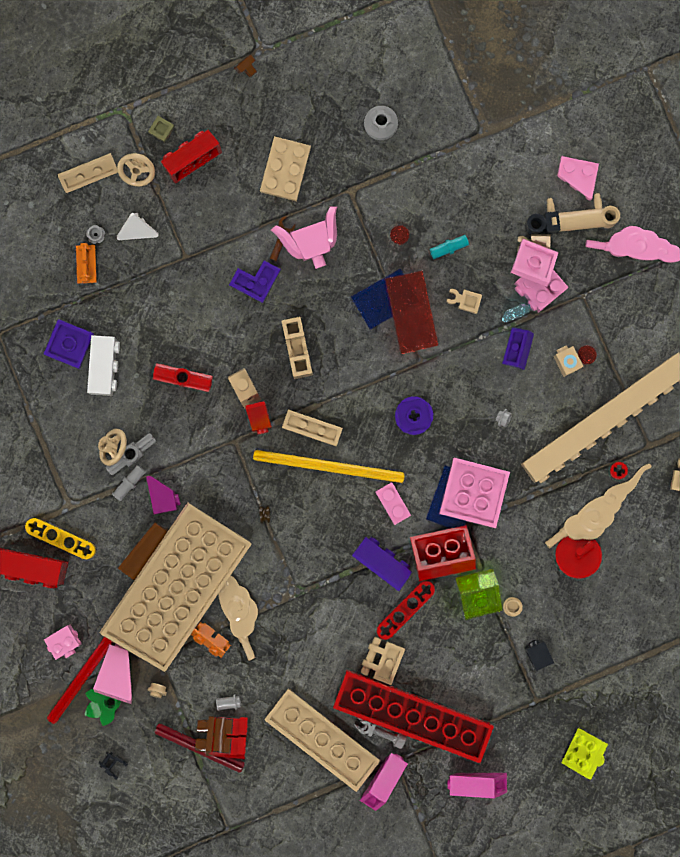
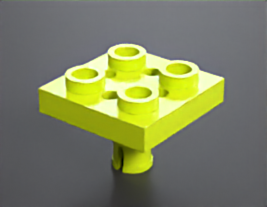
[561,728,608,780]

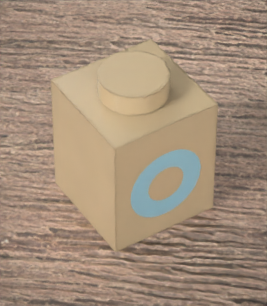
[554,345,583,377]

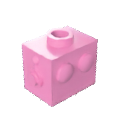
[44,624,82,660]

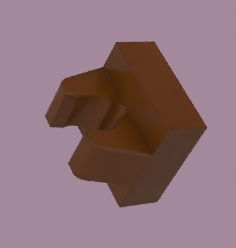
[234,54,257,77]

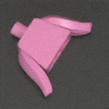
[271,207,337,269]

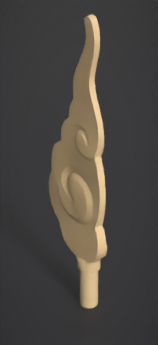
[545,464,651,549]
[218,576,258,660]

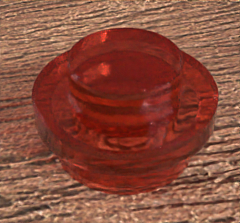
[390,225,409,245]
[577,345,597,365]

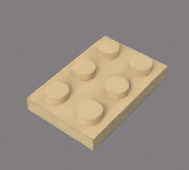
[260,136,311,202]

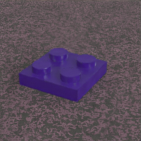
[44,319,94,369]

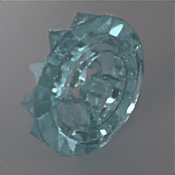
[501,304,531,322]

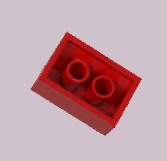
[161,130,222,184]
[410,525,476,581]

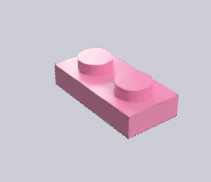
[376,482,411,525]

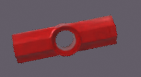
[153,363,213,392]

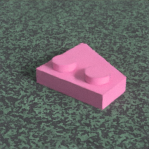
[557,156,599,201]

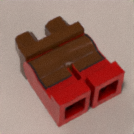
[195,716,248,759]

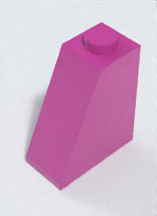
[360,753,408,811]
[447,773,507,798]

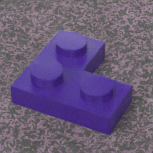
[229,261,281,303]

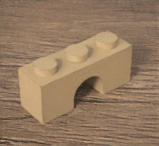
[282,317,313,379]

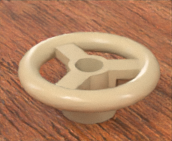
[117,153,155,187]
[98,429,127,466]

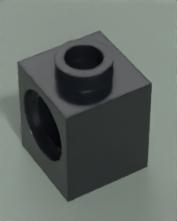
[524,639,554,671]

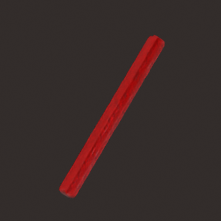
[47,637,114,724]

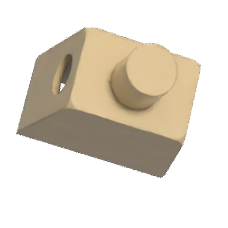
[228,368,261,409]

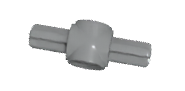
[106,433,156,475]

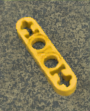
[25,518,96,559]

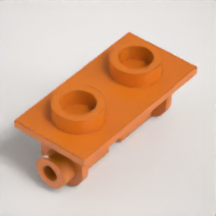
[76,243,97,284]
[191,622,231,658]

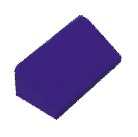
[502,327,534,370]

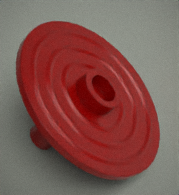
[555,536,602,579]

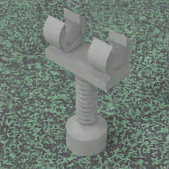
[354,717,407,749]

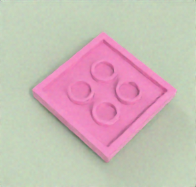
[439,458,510,528]

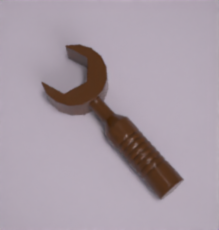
[269,216,296,261]

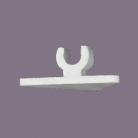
[117,213,158,240]

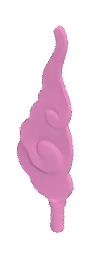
[585,226,680,263]

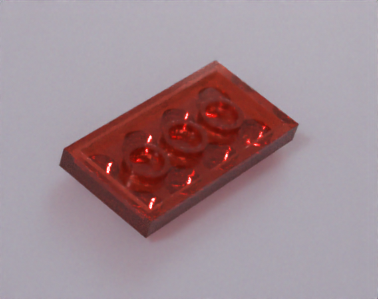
[385,271,438,354]

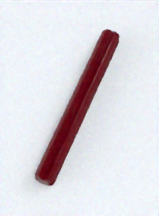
[155,723,245,773]

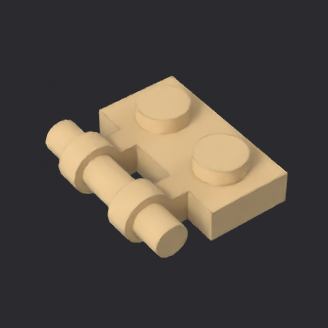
[360,637,405,685]

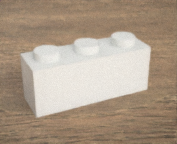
[87,335,120,396]

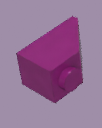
[146,476,181,515]

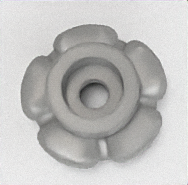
[86,225,105,244]
[496,409,512,427]

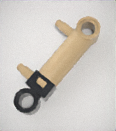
[525,193,620,235]

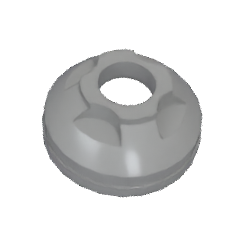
[364,106,398,140]

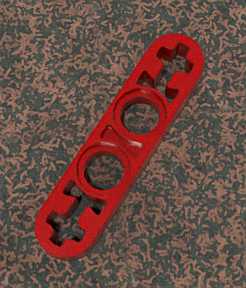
[376,581,435,640]

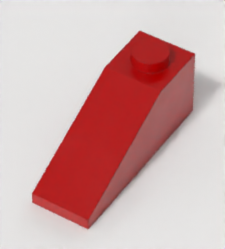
[245,401,272,435]

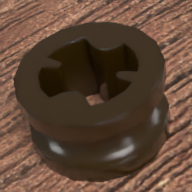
[259,506,270,523]

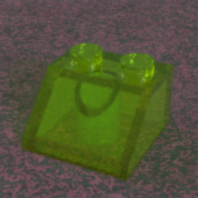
[455,569,503,620]

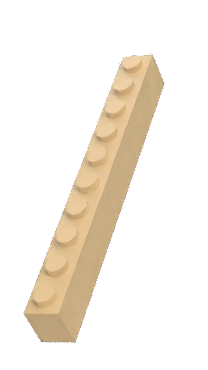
[521,352,680,483]

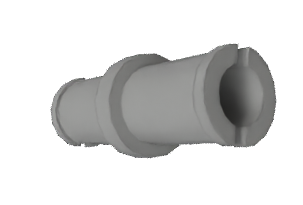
[112,465,146,501]

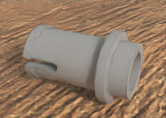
[216,694,241,711]

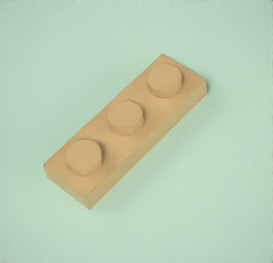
[58,153,118,193]
[282,410,343,447]

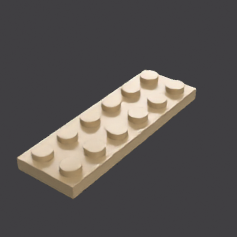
[264,688,380,792]

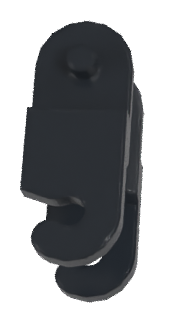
[98,752,128,780]

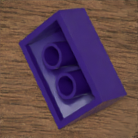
[352,536,412,591]

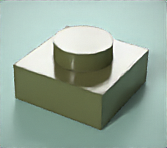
[148,116,175,143]

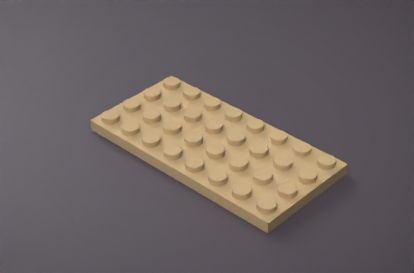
[100,502,252,672]

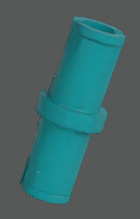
[430,235,469,259]

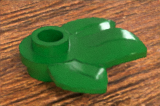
[85,689,121,726]

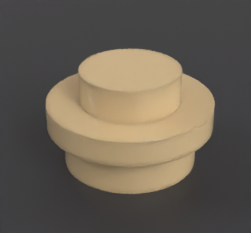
[503,597,522,617]
[147,683,167,698]

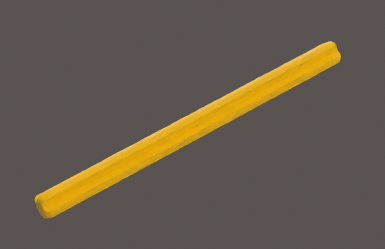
[253,450,405,483]

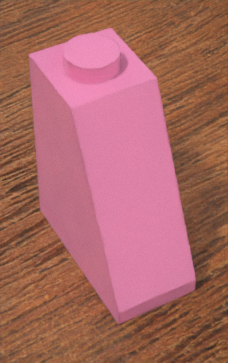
[93,644,132,704]

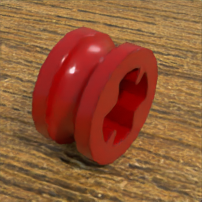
[610,462,628,479]

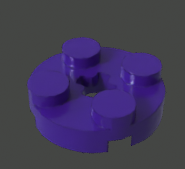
[395,397,433,435]

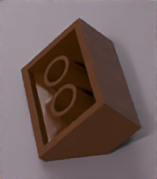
[118,523,168,581]

